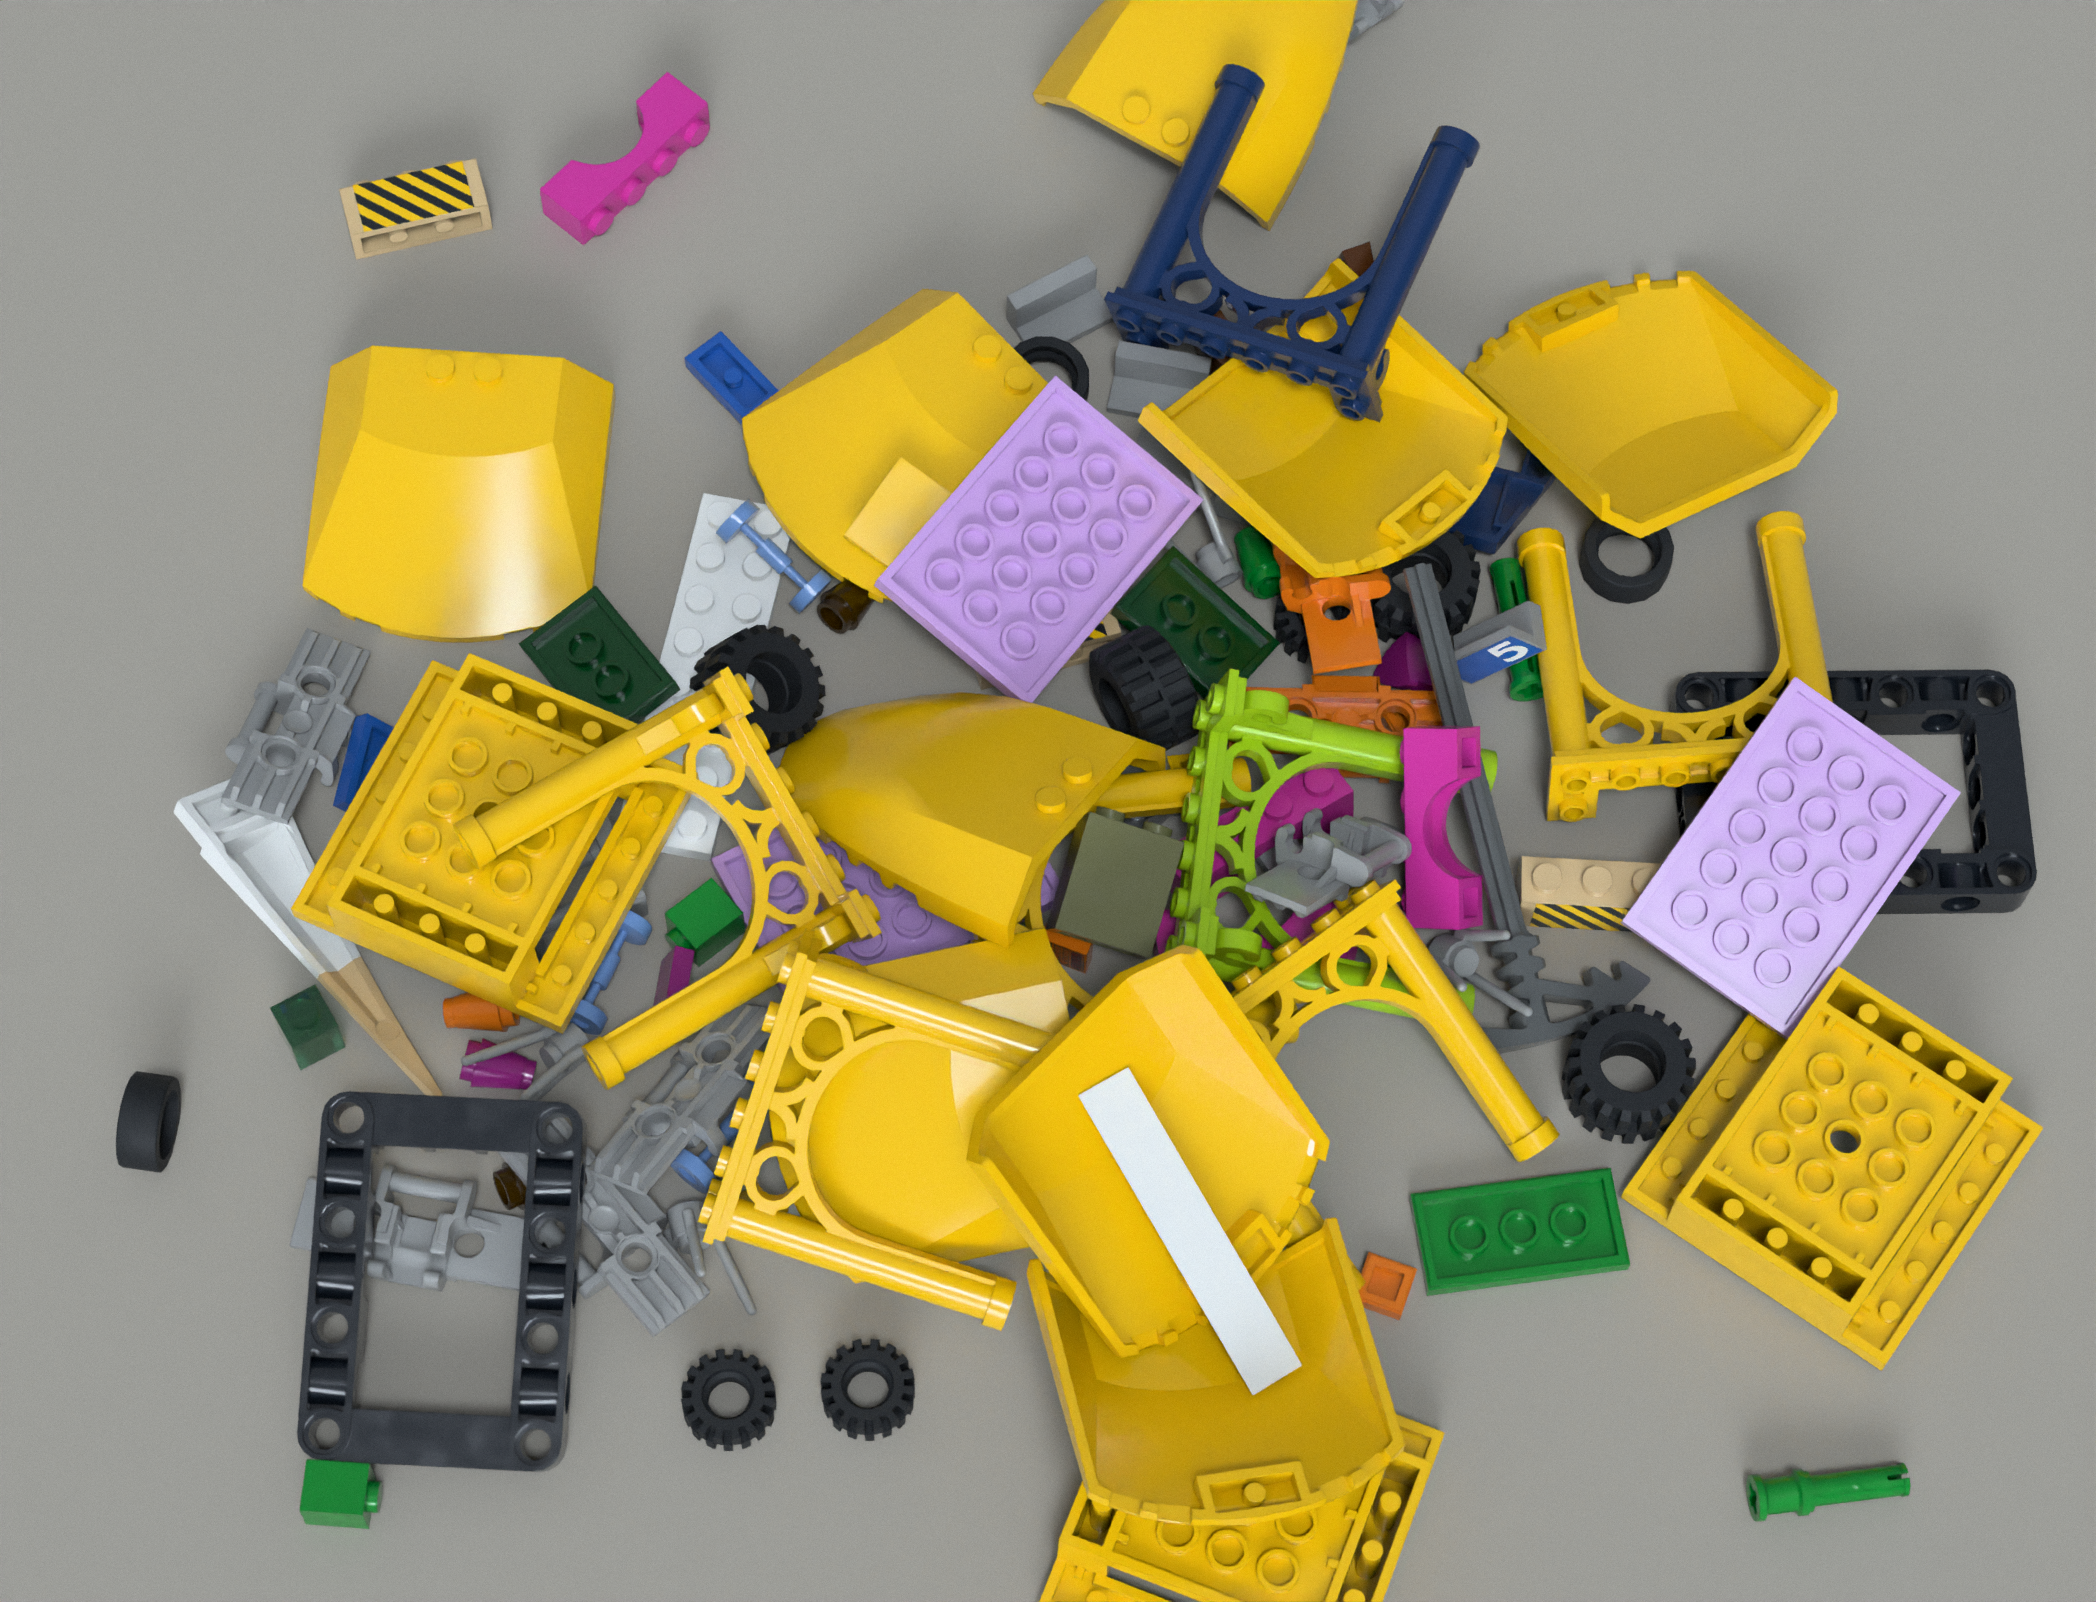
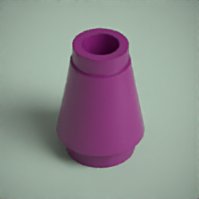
[459,1038,537,1090]

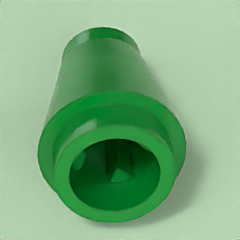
[1234,526,1281,599]

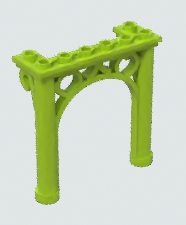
[1164,668,1498,1019]

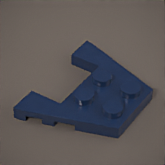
[1448,449,1557,555]

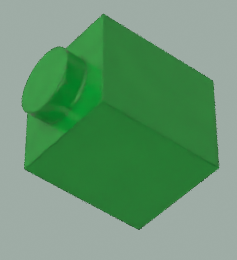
[664,878,745,967]
[299,1459,383,1529]

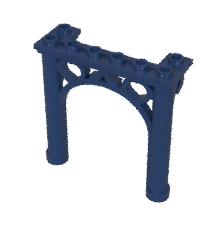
[1104,64,1480,422]

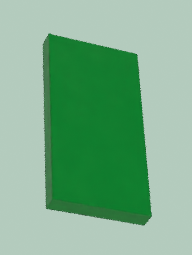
[1409,1168,1630,1296]

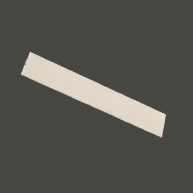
[1078,1068,1302,1395]

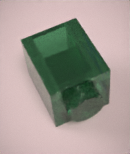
[270,984,346,1071]

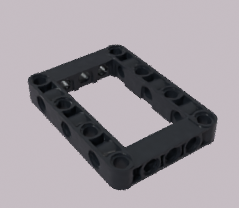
[1669,670,2037,914]
[297,1091,588,1472]

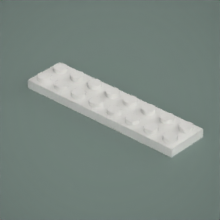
[620,493,792,862]

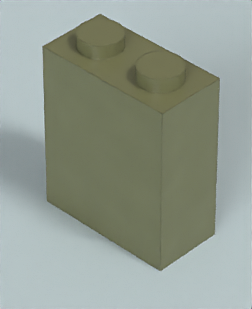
[1045,806,1185,959]

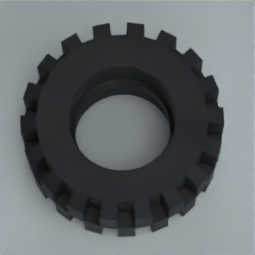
[1358,530,1481,643]
[689,625,826,755]
[1089,625,1199,751]
[1562,1004,1696,1144]

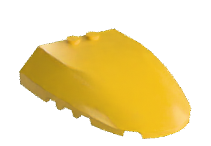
[1033,0,1358,231]
[780,692,1166,948]

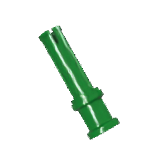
[1489,558,1543,702]
[1746,1463,1911,1522]

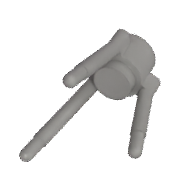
[1164,471,1243,589]
[1428,929,1533,1017]
[461,1023,590,1101]
[662,1201,757,1315]

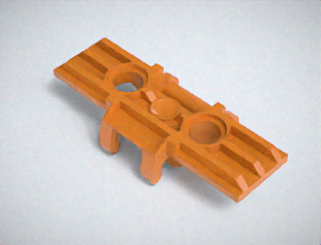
[1272,543,1391,674]
[1228,675,1443,784]

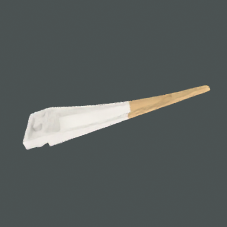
[173,779,442,1096]

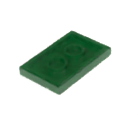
[1111,546,1280,699]
[519,585,681,723]

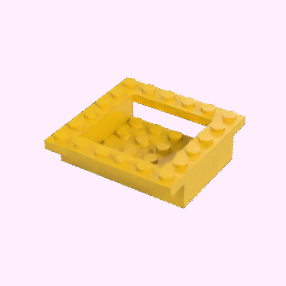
[291,653,699,1034]
[1621,966,2043,1371]
[1039,1414,1445,1602]

